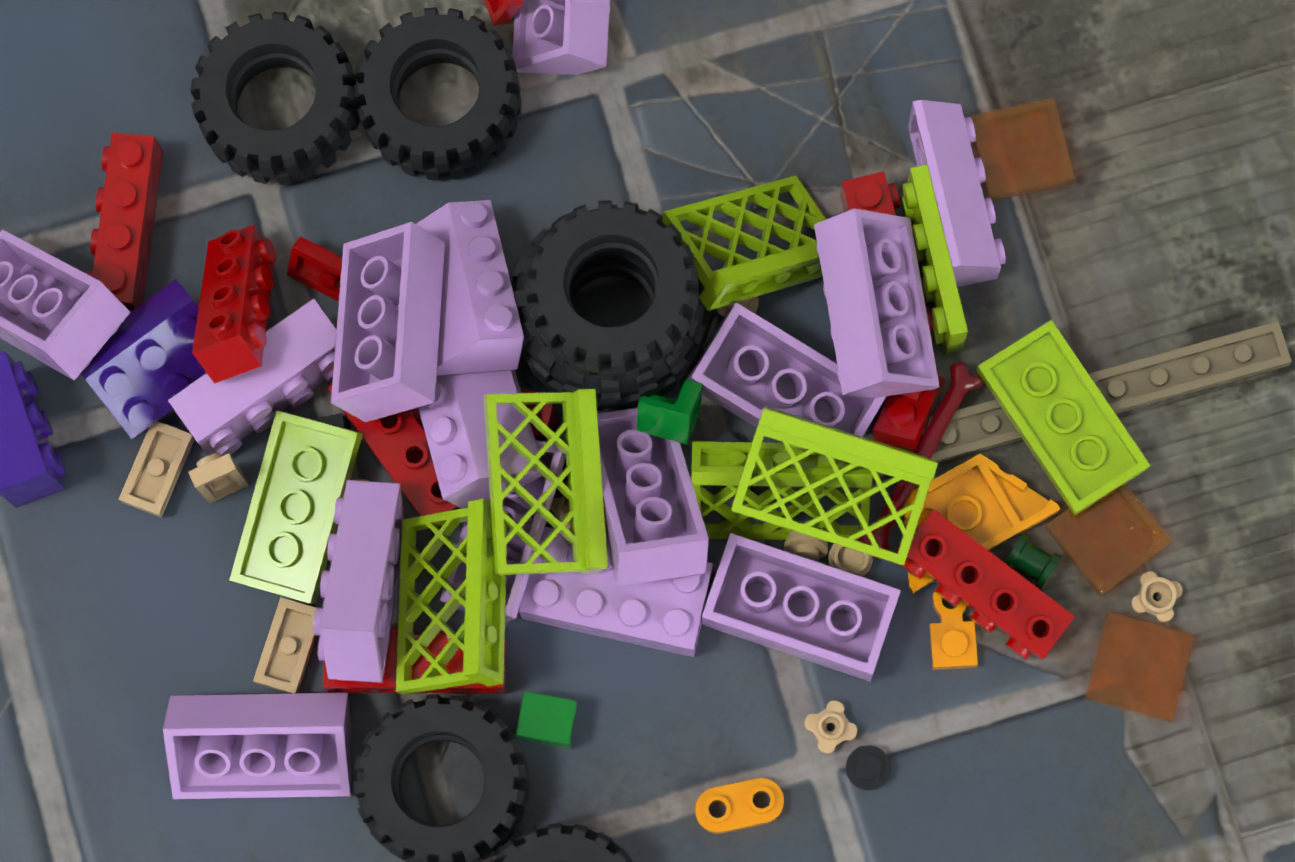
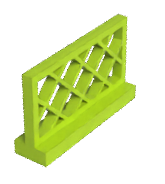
[662,175,826,311]
[484,389,608,576]
[731,406,938,565]
[691,441,872,540]
[396,498,508,695]

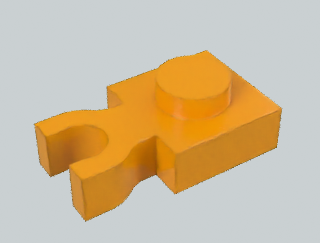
[929,592,978,670]

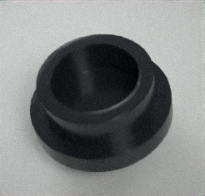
[846,745,891,791]

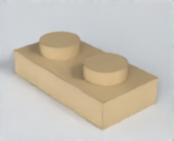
[118,421,195,518]
[188,453,249,504]
[253,597,317,694]

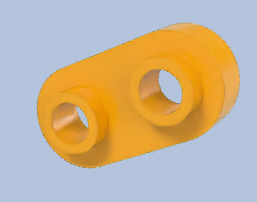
[695,778,784,834]

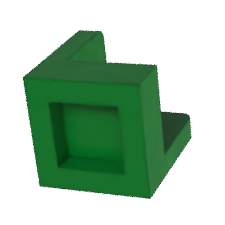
[636,379,703,444]
[516,691,577,750]

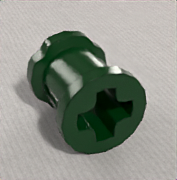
[1005,533,1062,590]

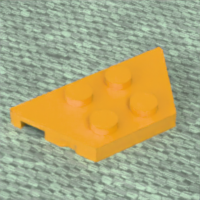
[904,453,1061,594]

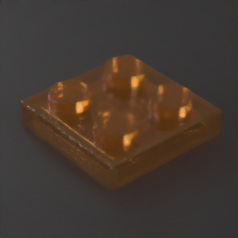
[970,98,1075,201]
[1045,484,1172,597]
[1084,612,1195,723]

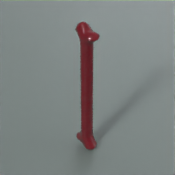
[856,361,984,559]

